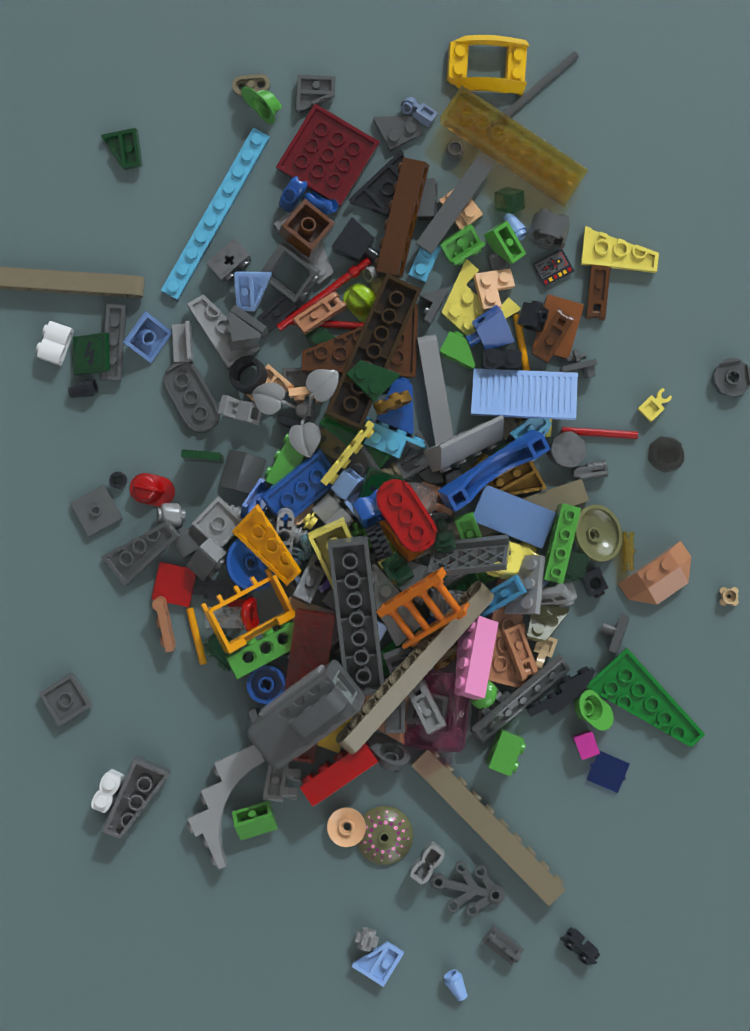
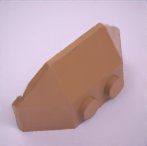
[618,541,691,605]

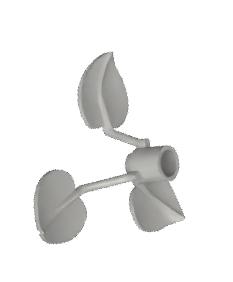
[252,369,339,457]

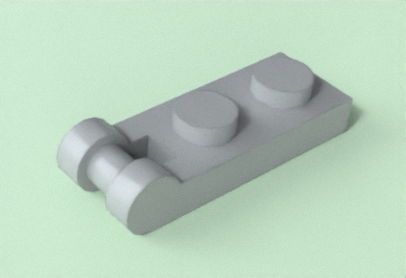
[541,583,574,605]
[408,679,447,735]

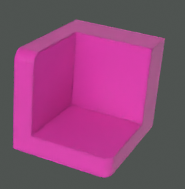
[571,730,600,760]

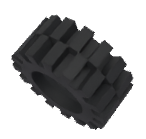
[365,523,393,561]

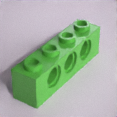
[543,503,581,584]
[225,620,306,679]

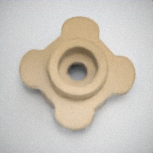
[719,587,739,606]

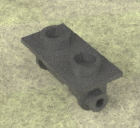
[481,925,524,965]

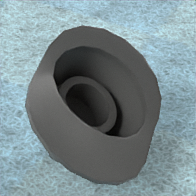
[368,734,410,773]

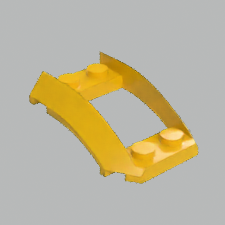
[446,35,529,96]

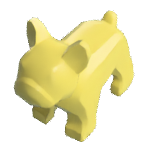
[486,541,538,580]

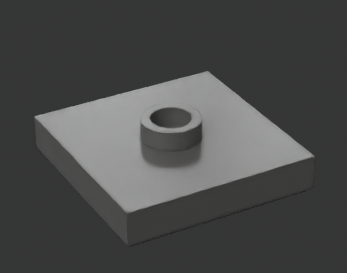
[191,496,243,548]

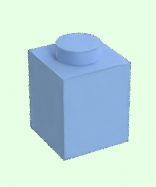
[331,467,364,500]

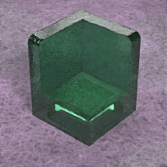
[494,187,525,214]
[381,552,414,587]

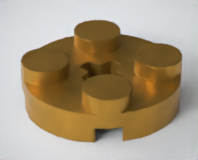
[373,390,413,415]

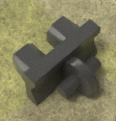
[560,350,597,380]

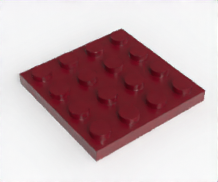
[276,104,380,207]

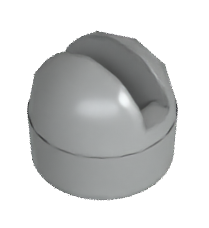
[363,266,379,283]

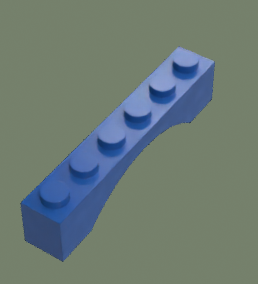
[438,429,550,512]

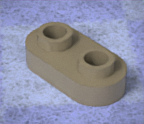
[232,74,270,97]

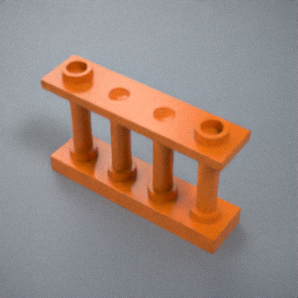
[376,567,470,649]

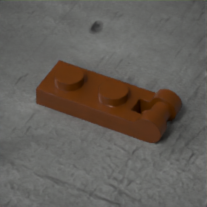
[585,265,610,321]
[531,308,575,363]

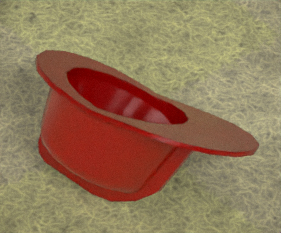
[130,473,175,506]

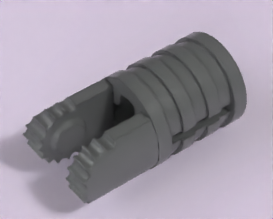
[571,460,608,480]

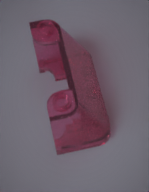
[404,670,469,752]

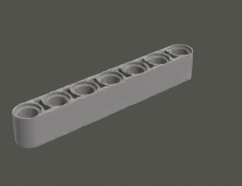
[417,334,456,464]

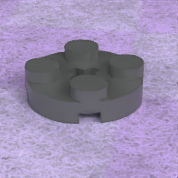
[713,358,750,397]

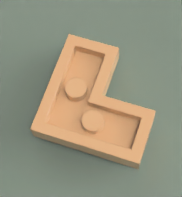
[473,268,515,312]

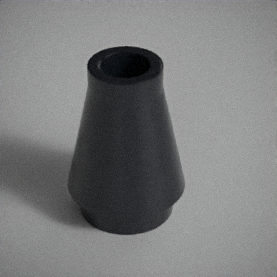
[68,378,98,398]

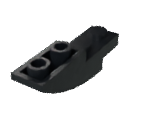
[526,666,595,717]

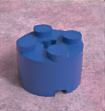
[247,664,287,704]

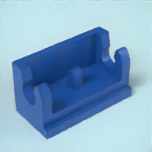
[240,478,273,518]

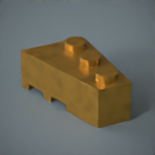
[480,461,547,495]

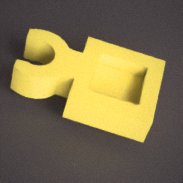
[637,388,672,423]

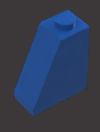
[377,377,414,437]

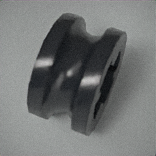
[109,472,127,489]

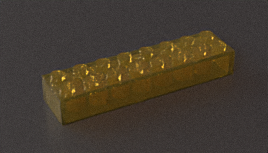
[440,85,588,207]

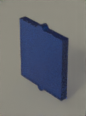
[586,750,630,793]

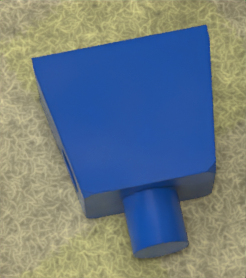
[466,305,515,350]

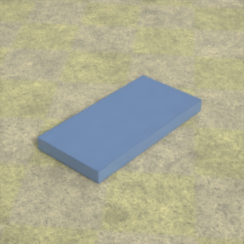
[473,485,557,548]

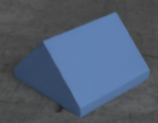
[123,311,172,363]

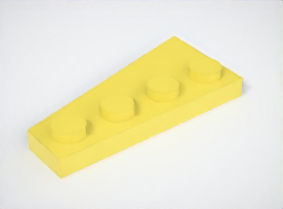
[581,226,659,273]
[321,420,375,486]

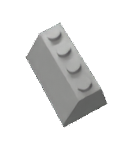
[423,415,504,473]

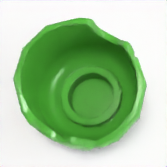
[469,681,498,709]

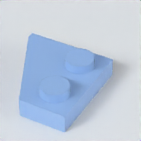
[234,272,272,311]
[352,941,404,987]

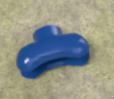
[279,176,307,213]
[304,191,339,216]

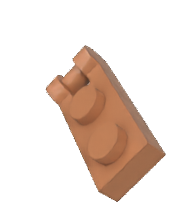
[293,292,347,336]
[152,596,176,652]
[501,623,538,681]

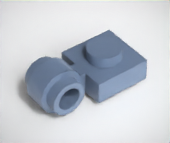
[401,97,438,127]

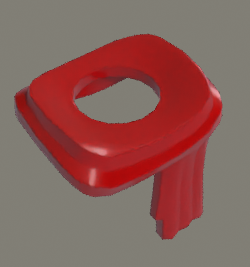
[228,596,259,632]

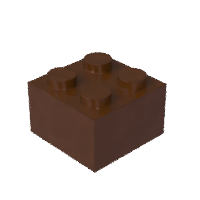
[279,199,335,258]

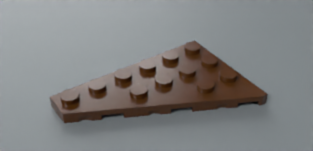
[301,304,418,378]

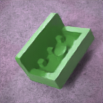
[439,224,486,266]

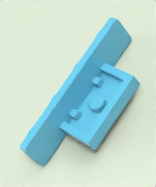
[364,416,428,459]

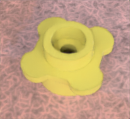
[302,512,319,530]

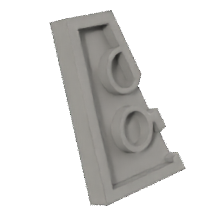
[504,555,545,615]

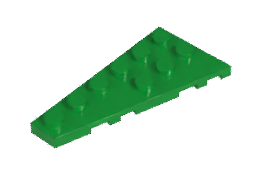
[586,648,705,748]

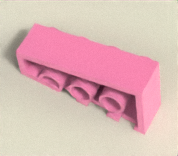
[455,616,498,700]

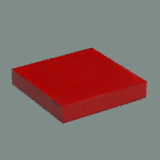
[152,562,197,607]

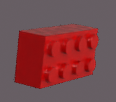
[299,741,378,807]

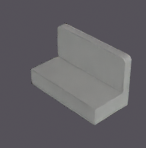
[172,321,194,363]

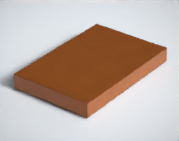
[532,294,584,360]

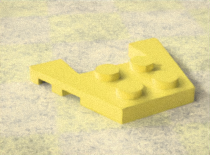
[441,259,521,336]

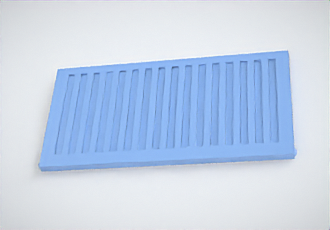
[471,368,578,420]

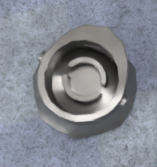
[546,432,586,468]

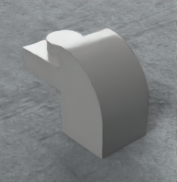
[218,395,262,425]

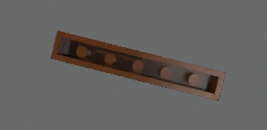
[375,157,430,278]

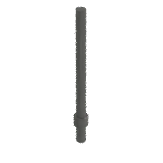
[490,51,579,130]

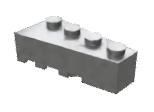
[102,756,171,839]

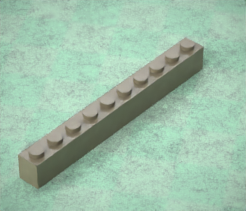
[405,479,589,563]
[411,748,565,906]

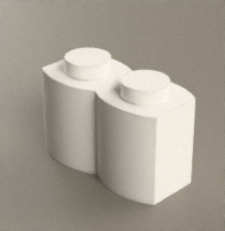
[36,321,74,366]
[91,769,125,813]

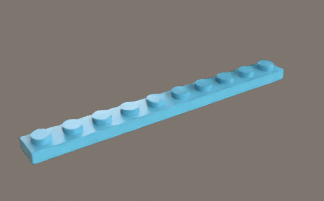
[161,127,270,301]

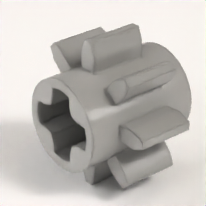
[355,927,379,952]

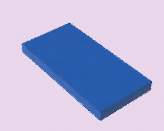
[260,449,338,526]

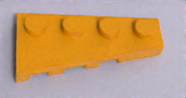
[232,504,301,585]

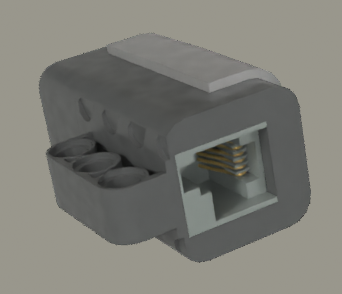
[247,660,365,769]

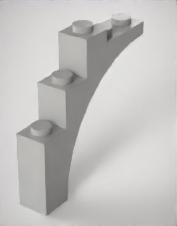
[187,744,265,869]

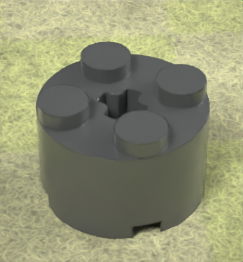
[527,208,570,250]

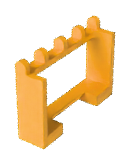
[201,568,297,653]

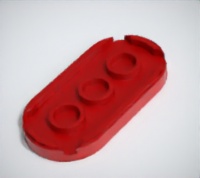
[376,479,437,552]

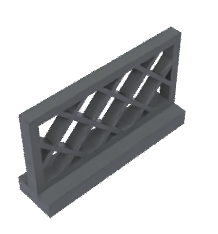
[427,534,511,576]

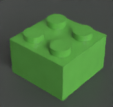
[485,728,526,777]

